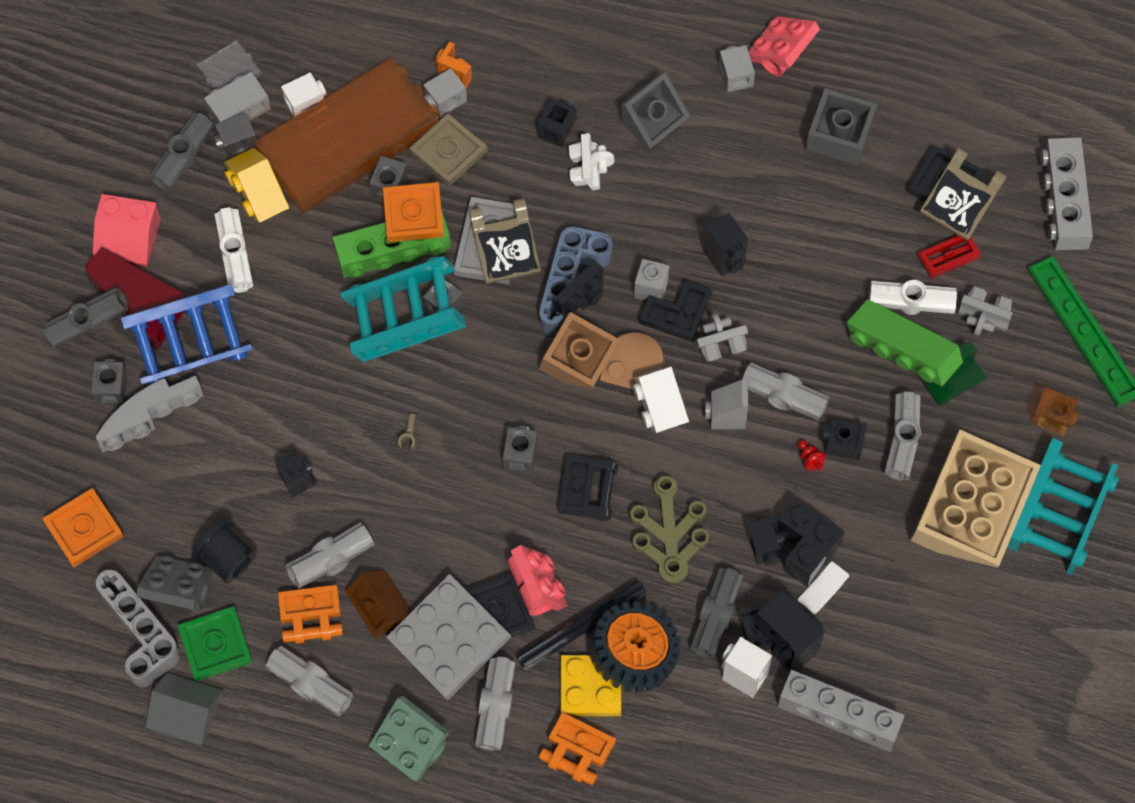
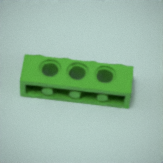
[333,213,451,278]

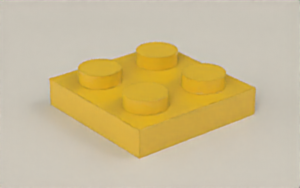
[561,655,621,716]

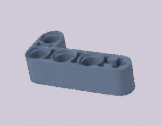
[539,227,612,336]

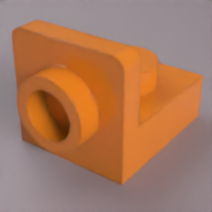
[435,41,472,88]

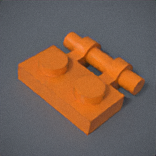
[278,585,343,644]
[539,712,616,786]

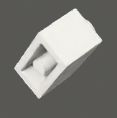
[632,367,689,433]
[721,637,772,698]

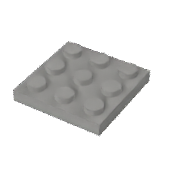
[387,574,512,700]

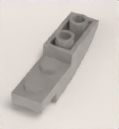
[96,376,204,453]

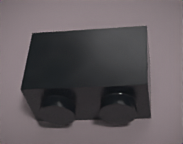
[703,212,748,277]

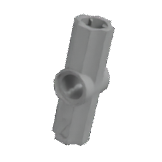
[742,363,829,421]
[266,646,354,717]

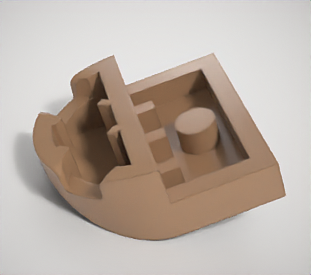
[600,333,665,390]

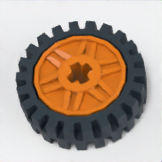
[589,602,681,693]

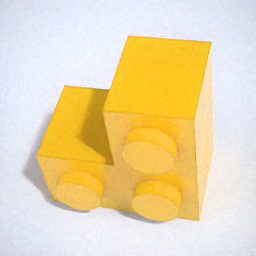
[224,148,289,223]

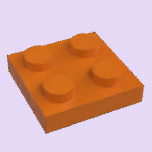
[383,182,444,242]
[42,488,124,568]

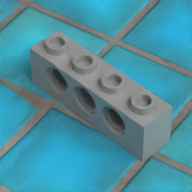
[1040,138,1093,250]
[778,670,905,752]

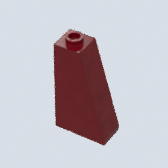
[85,248,186,351]

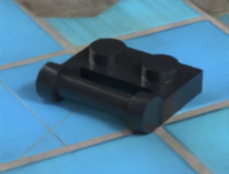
[559,456,618,521]

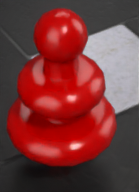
[797,440,826,471]

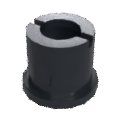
[191,518,257,584]

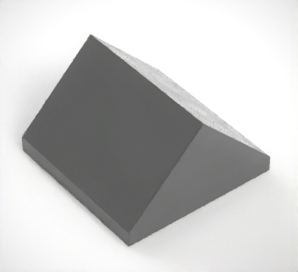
[621,71,690,149]
[145,673,224,747]

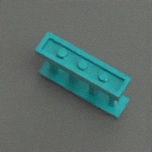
[341,256,466,363]
[1007,438,1119,575]

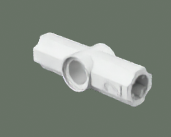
[215,207,253,293]
[869,280,957,315]

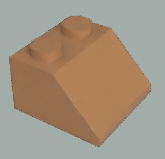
[539,312,620,388]

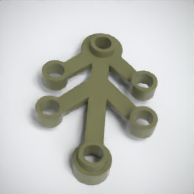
[630,476,709,584]

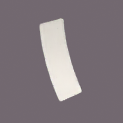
[798,562,849,614]

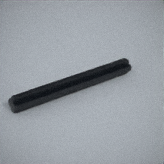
[517,581,646,670]

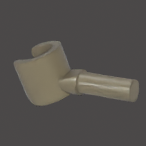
[398,413,416,451]

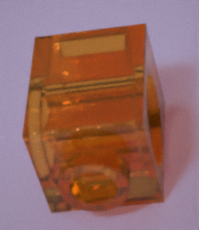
[1032,387,1080,435]

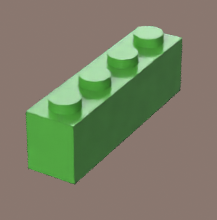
[847,299,963,386]

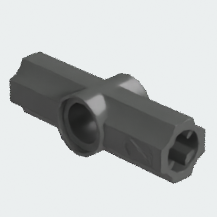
[149,113,215,191]
[44,288,129,347]
[691,568,744,658]

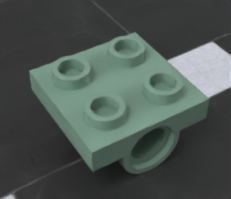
[369,696,450,782]

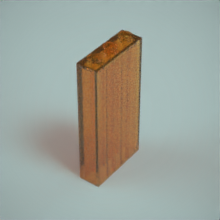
[254,58,440,215]

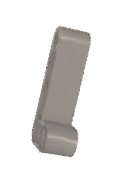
[96,570,180,687]

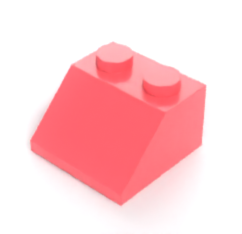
[93,194,161,267]

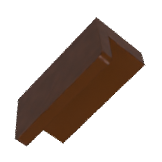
[345,570,412,638]

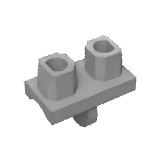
[958,286,1013,336]
[693,313,748,363]

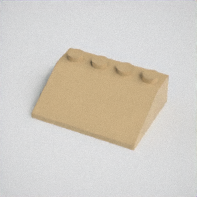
[911,430,1041,568]

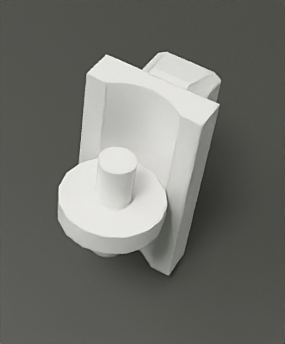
[569,133,615,191]

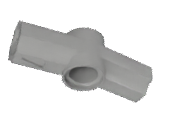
[884,392,921,481]
[286,522,374,588]
[475,657,515,751]

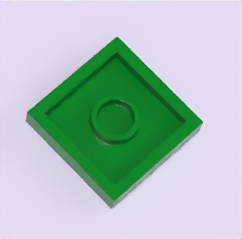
[177,606,253,682]

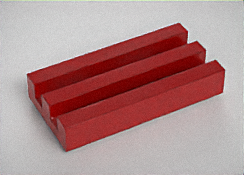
[917,236,981,280]

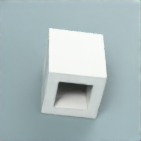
[281,73,326,121]

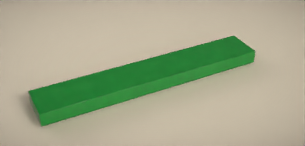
[1027,255,1135,408]

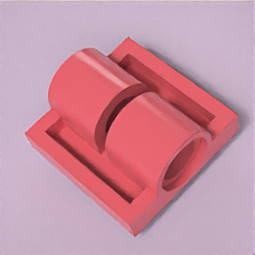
[748,16,820,76]
[507,545,568,616]

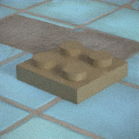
[409,113,488,187]

